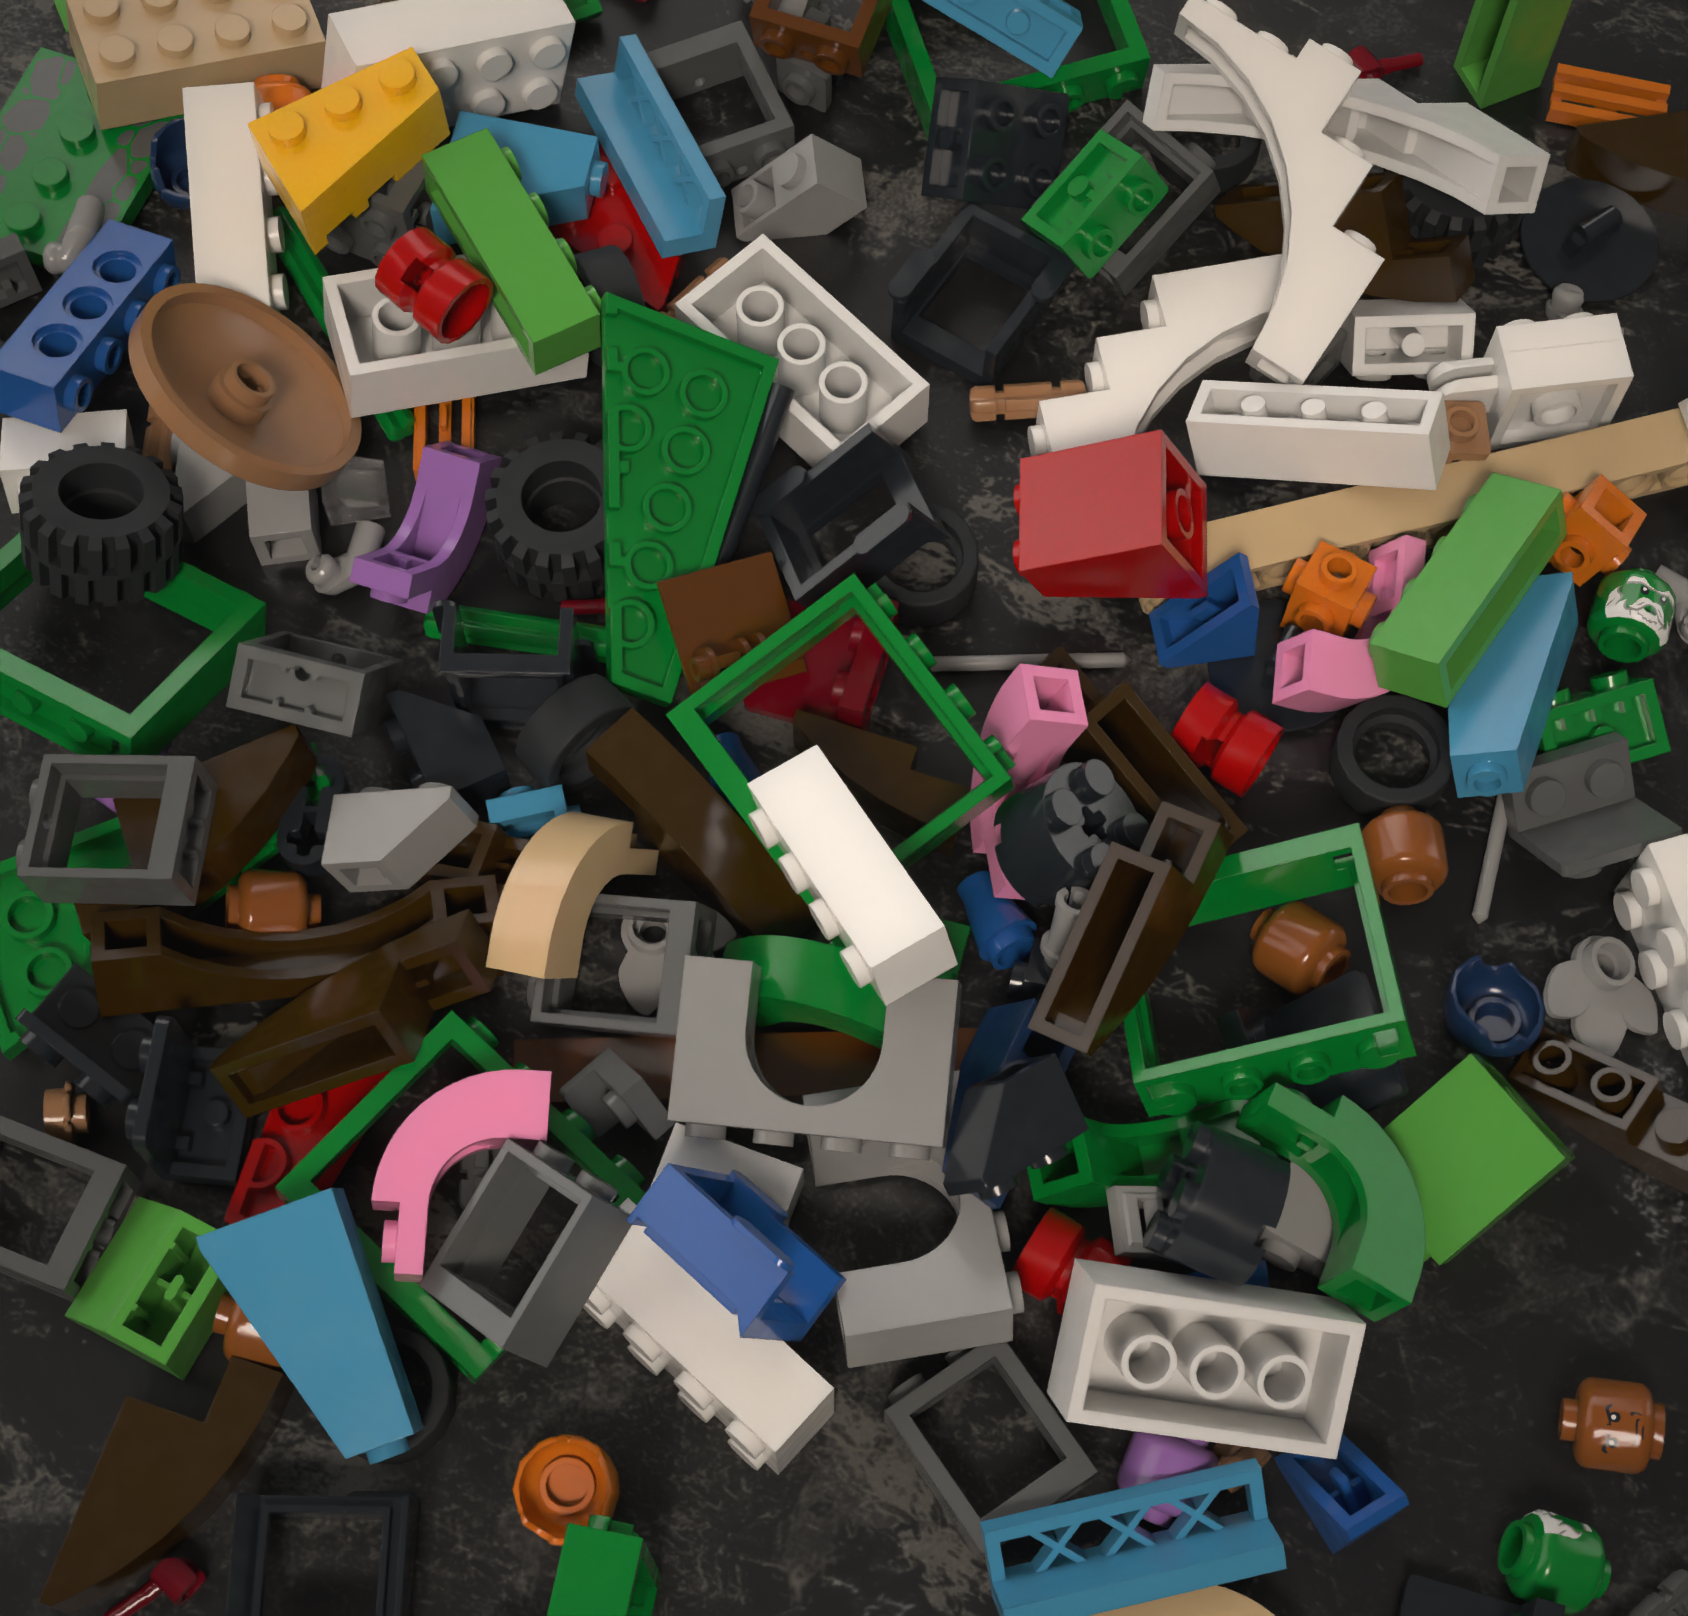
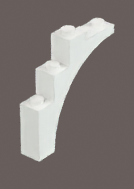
[1174,0,1385,385]
[1142,55,1551,215]
[1028,254,1282,456]

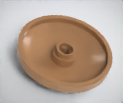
[128,283,362,491]

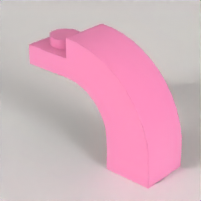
[1272,535,1426,713]
[970,663,1088,900]
[371,1070,552,1283]

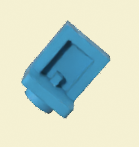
[485,784,581,840]

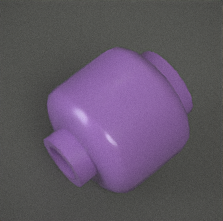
[1116,1431,1219,1528]

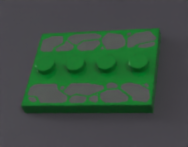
[0,47,184,274]

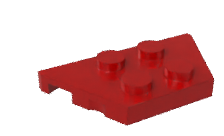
[548,145,684,313]

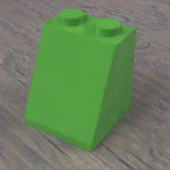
[1383,1053,1576,1266]

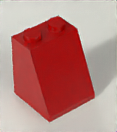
[1013,429,1208,599]

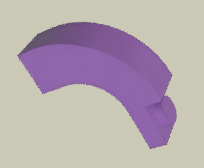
[350,441,502,614]

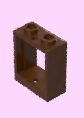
[749,0,893,78]

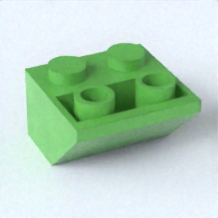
[65,1197,229,1381]

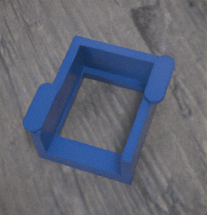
[626,1163,847,1342]

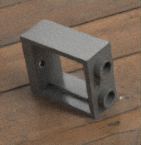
[647,20,795,189]
[1031,100,1221,296]
[226,631,404,738]
[16,754,218,906]
[527,894,718,1039]
[0,1116,142,1302]
[419,1138,632,1368]
[884,1342,1098,1562]

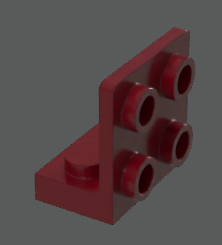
[744,599,899,730]

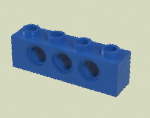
[0,219,181,433]

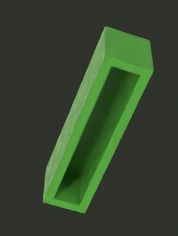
[1453,0,1572,109]
[422,128,601,376]
[1369,472,1567,708]

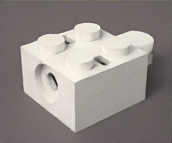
[1426,312,1634,451]

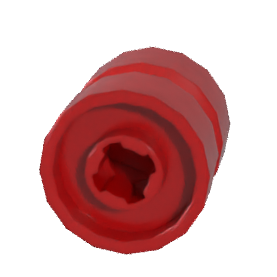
[375,227,493,344]
[1171,682,1284,798]
[1012,1205,1134,1316]

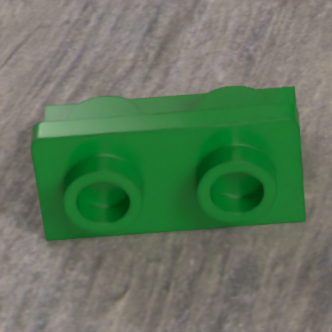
[1021,129,1168,278]
[1537,669,1671,763]

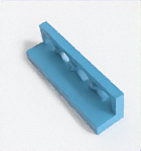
[922,0,1083,78]
[575,34,726,258]
[979,1458,1287,1616]

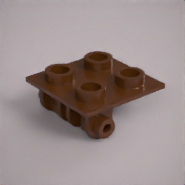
[657,551,814,696]

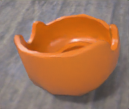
[512,1433,620,1546]

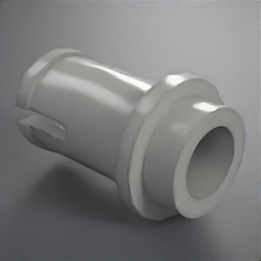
[1040,886,1089,969]

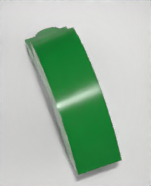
[722,935,886,1050]
[1235,1082,1425,1322]
[1027,1098,1271,1208]

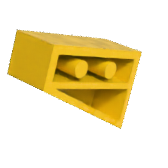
[247,47,450,255]

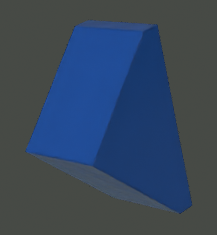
[1149,552,1260,668]
[1274,1433,1409,1554]

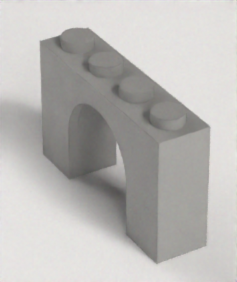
[667,955,962,1161]
[802,1070,1024,1368]

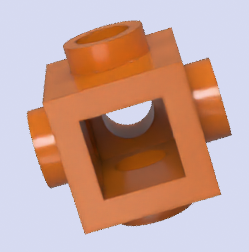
[1549,474,1647,587]
[1280,540,1378,638]

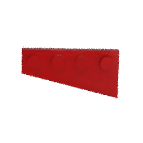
[223,1028,430,1225]

